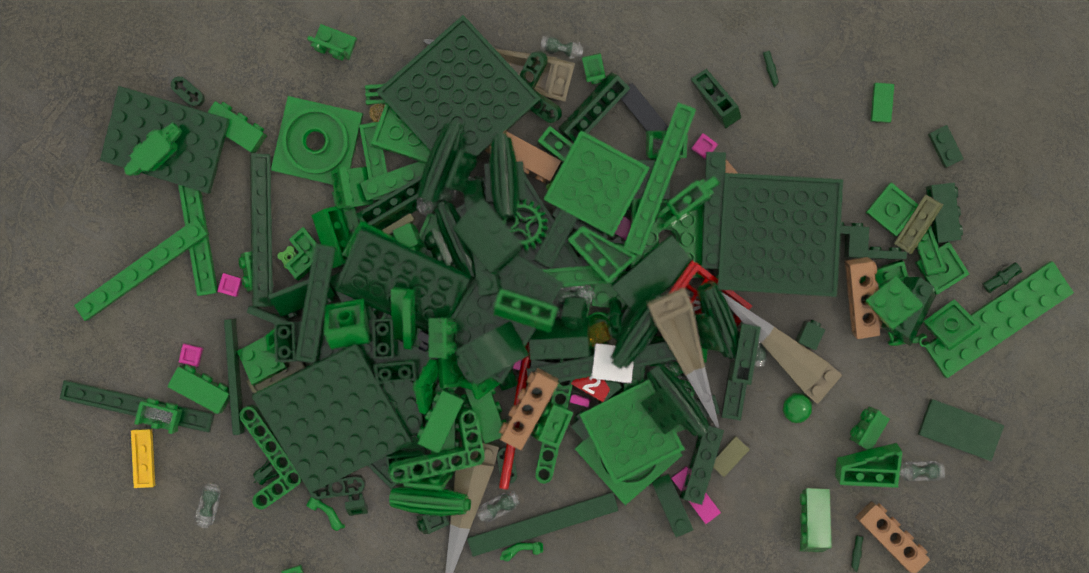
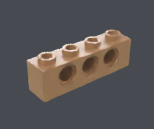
[845,257,882,339]
[499,368,558,450]
[855,501,930,573]

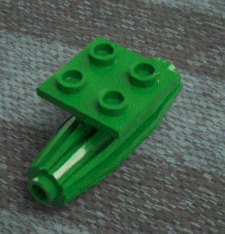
[389,472,471,516]

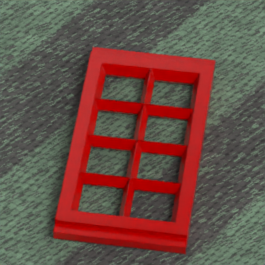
[668,260,752,327]

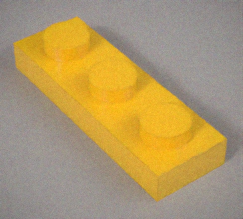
[131,429,155,488]

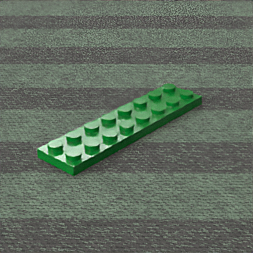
[924,261,1074,378]

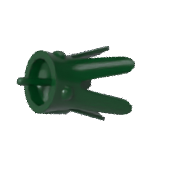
[253,459,279,485]

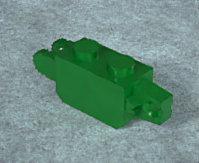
[124,123,183,176]
[657,176,720,228]

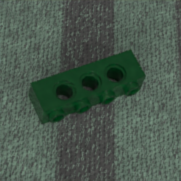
[559,72,630,143]
[356,175,426,230]
[679,426,724,505]

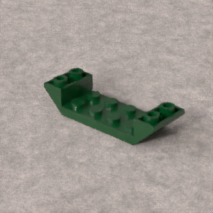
[274,319,394,362]
[374,360,426,475]

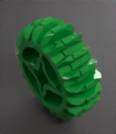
[501,199,548,252]

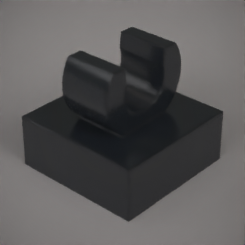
[417,330,429,352]

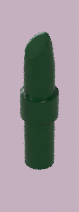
[763,51,779,88]
[851,535,864,572]

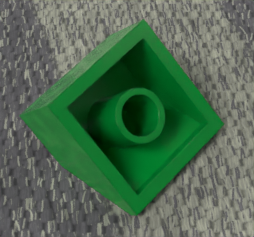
[325,299,369,349]

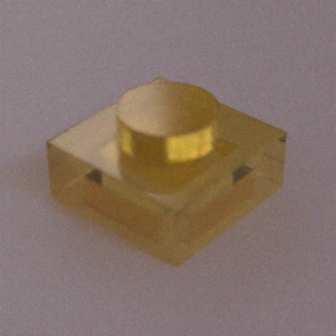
[590,321,611,347]

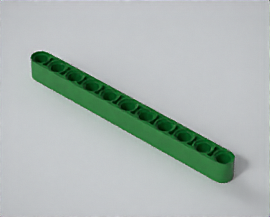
[536,285,594,484]

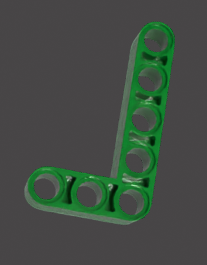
[240,405,303,509]
[388,407,485,483]

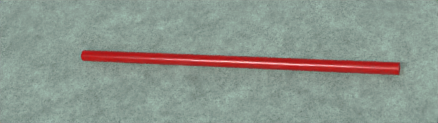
[499,342,531,490]

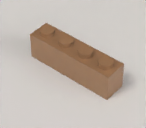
[485,131,561,184]

